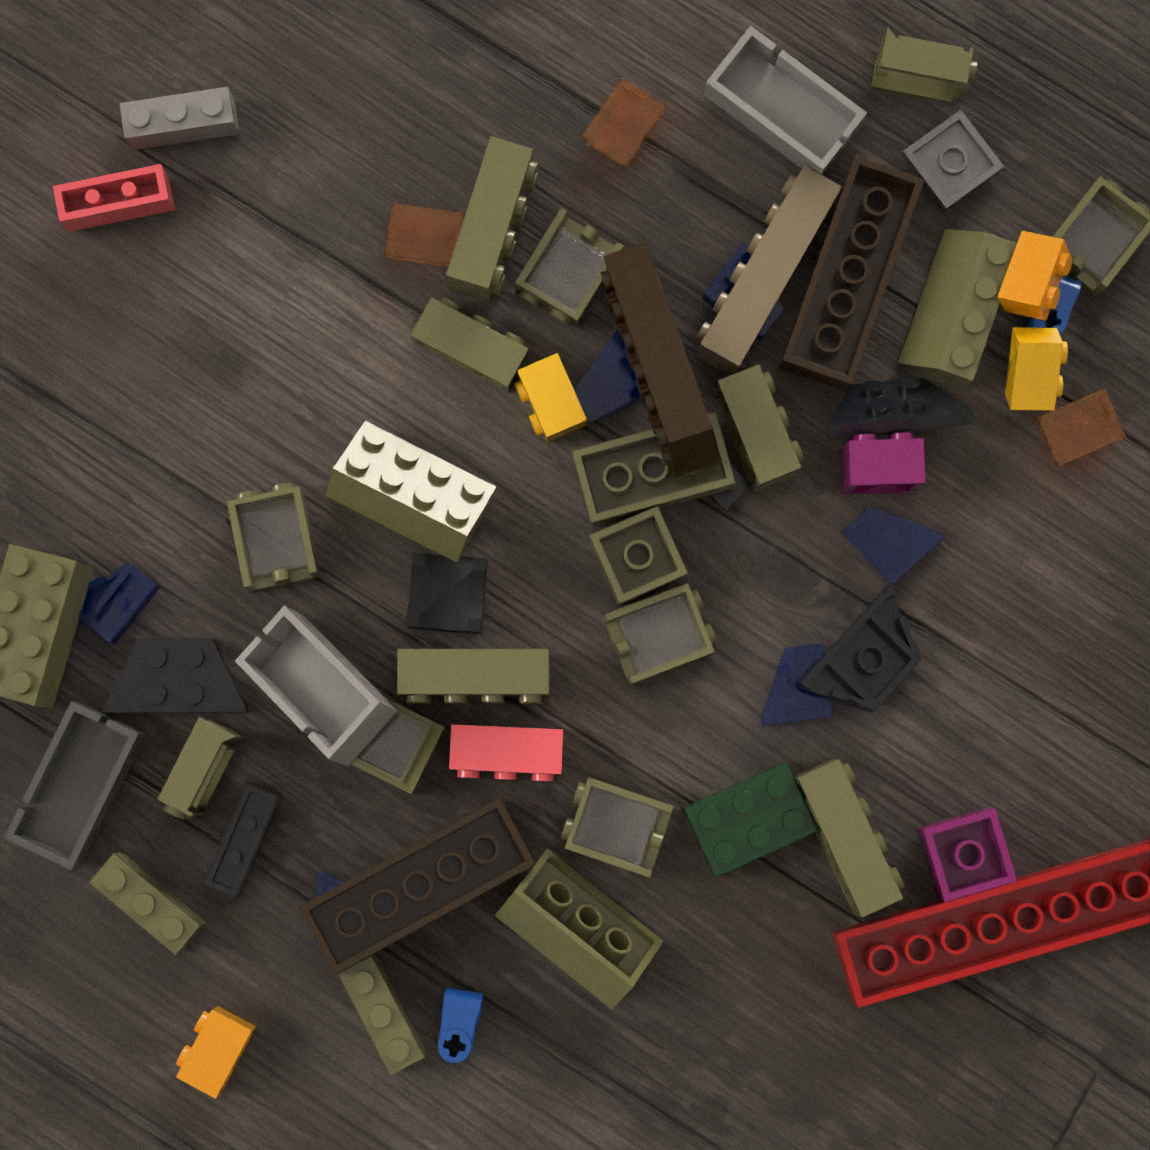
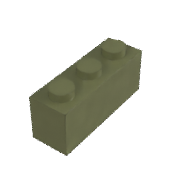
[410,297,529,393]
[89,852,206,955]
[338,953,427,1076]

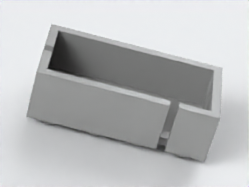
[704,25,867,175]
[235,605,398,767]

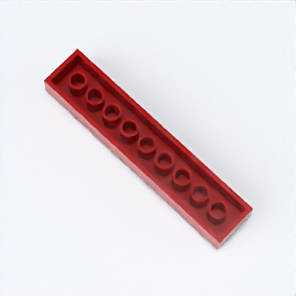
[831,839,1150,1008]

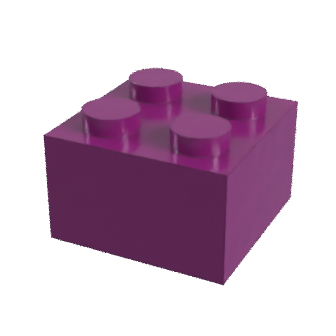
[840,433,926,495]
[916,808,1017,902]

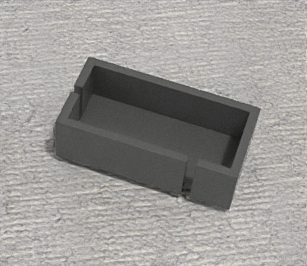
[4,701,147,871]

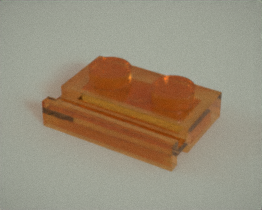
[582,78,666,169]
[384,203,465,266]
[1035,388,1126,467]

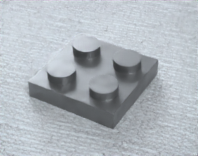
[901,109,1004,212]

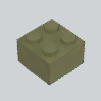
[589,506,688,607]

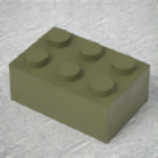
[713,364,804,493]

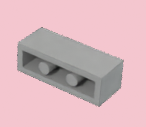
[119,87,240,150]

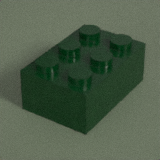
[682,762,818,877]

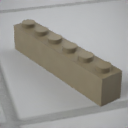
[694,165,842,376]

